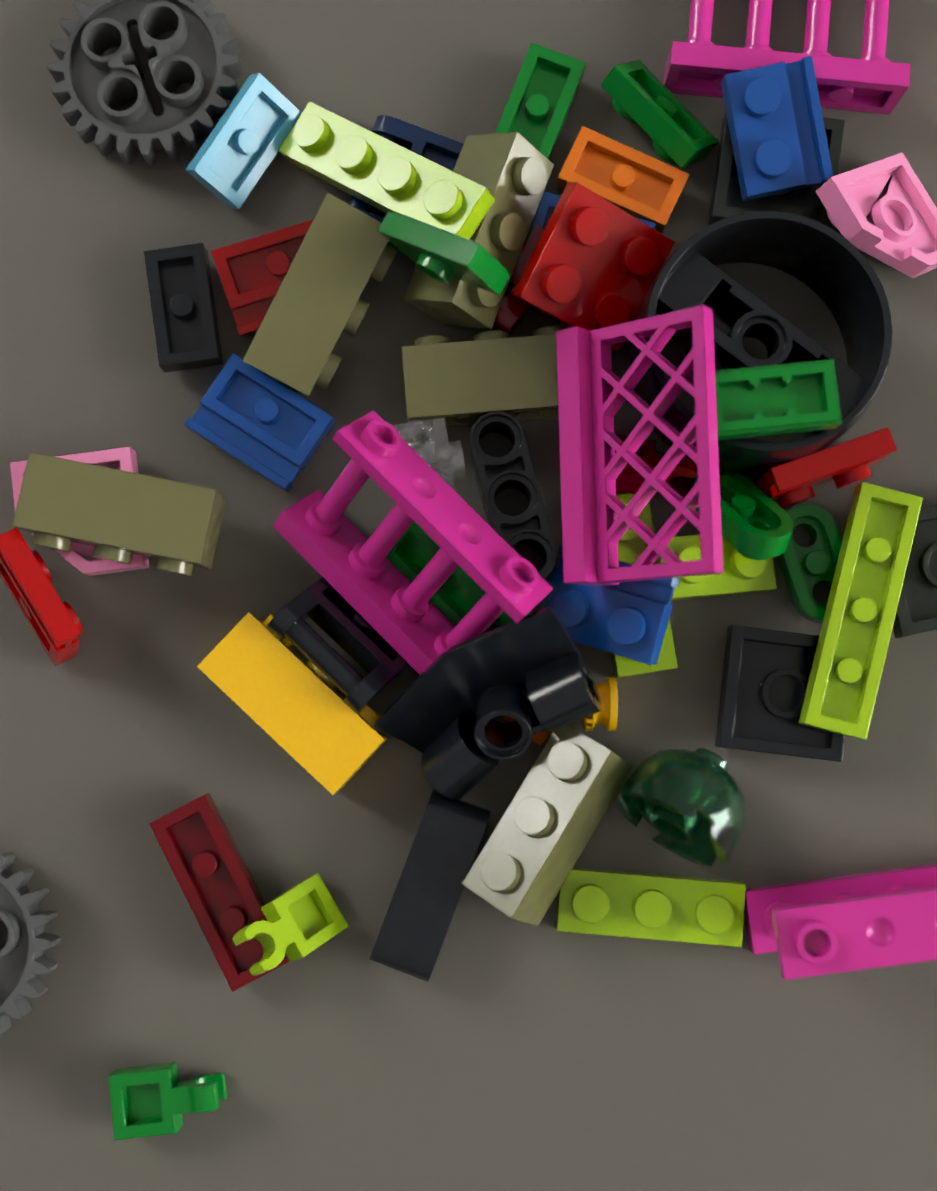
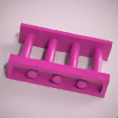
[663,0,911,114]
[272,410,553,675]
[744,863,937,980]

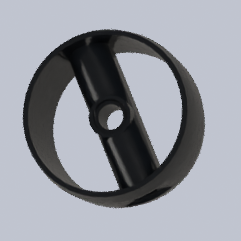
[630,211,892,475]

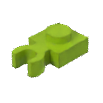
[232,873,349,975]

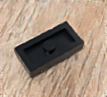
[144,243,223,373]

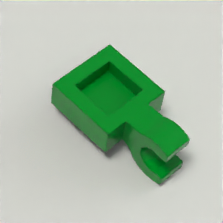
[108,1062,227,1141]

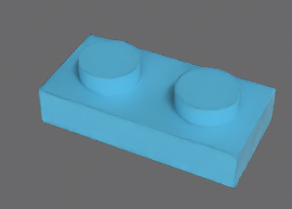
[185,73,302,209]

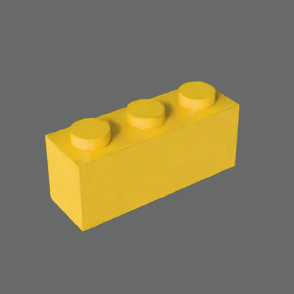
[197,612,388,795]

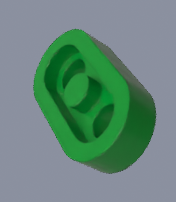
[694,470,794,560]
[777,504,842,623]

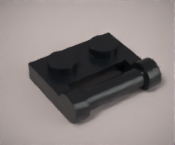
[267,577,409,714]

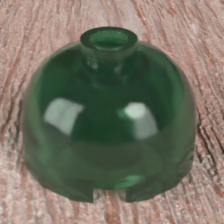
[616,748,745,867]

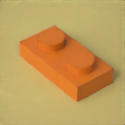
[556,126,690,234]

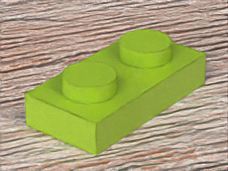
[653,535,777,600]

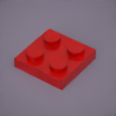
[512,182,675,352]

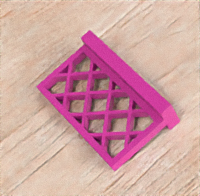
[556,305,723,587]

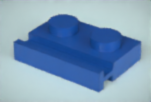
[721,56,833,201]
[185,353,335,493]
[543,545,680,665]

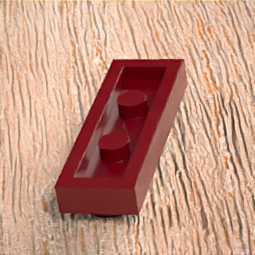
[149,793,290,992]

